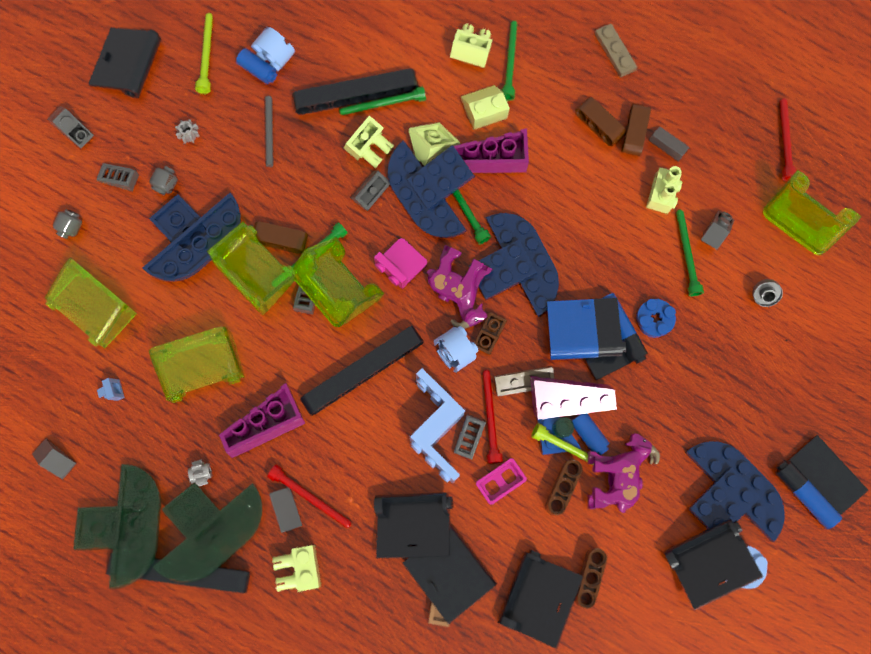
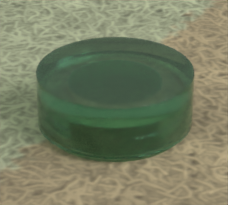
[553,417,574,438]

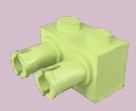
[450,24,493,67]
[344,116,394,168]
[646,166,682,214]
[273,545,321,592]

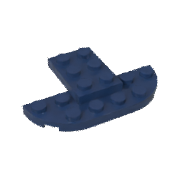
[388,140,475,238]
[142,193,241,282]
[469,213,559,317]
[685,441,785,542]

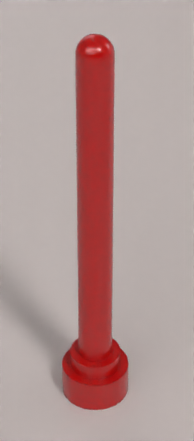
[780,98,798,181]
[483,369,503,464]
[267,464,351,528]

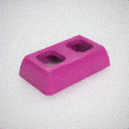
[476,458,527,505]

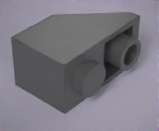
[47,106,94,148]
[701,210,734,249]

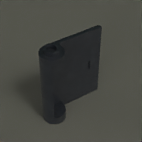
[88,28,161,98]
[374,492,453,559]
[664,518,763,610]
[403,524,497,624]
[497,549,584,649]

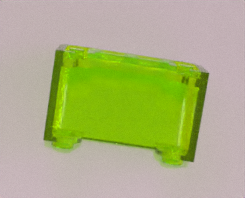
[763,170,861,255]
[207,222,296,315]
[292,237,385,327]
[44,258,137,348]
[149,327,245,403]

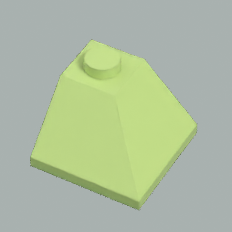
[409,123,460,166]

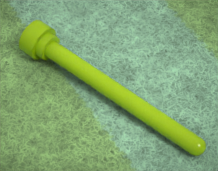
[195,13,213,94]
[531,423,609,473]

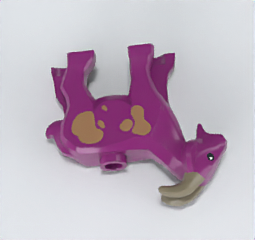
[427,245,493,329]
[588,433,660,513]

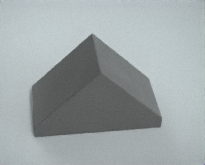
[32,439,77,479]

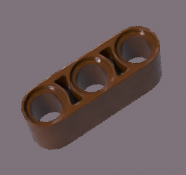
[575,97,626,146]
[622,103,651,156]
[250,221,308,254]
[545,459,582,516]
[575,548,607,609]

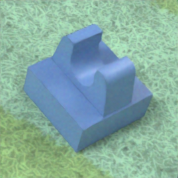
[97,378,125,401]

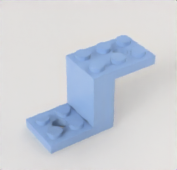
[410,368,465,483]

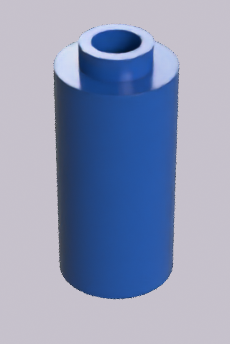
[236,48,277,84]
[570,413,610,455]

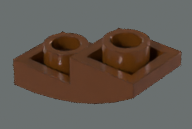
[474,312,507,355]

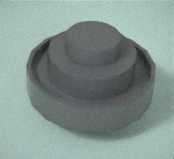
[752,279,783,307]

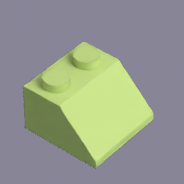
[461,85,510,129]

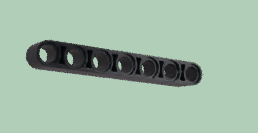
[292,69,419,115]
[300,326,424,416]
[105,553,251,593]

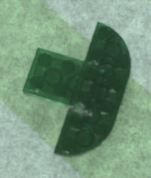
[73,464,161,590]
[153,483,262,582]

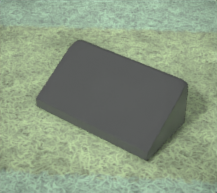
[649,127,690,162]
[351,171,390,211]
[269,488,303,533]

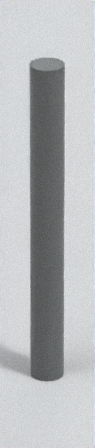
[265,96,273,167]

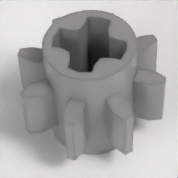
[175,119,200,144]
[188,460,212,487]

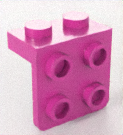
[374,238,427,289]

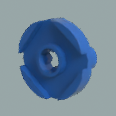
[636,299,676,338]

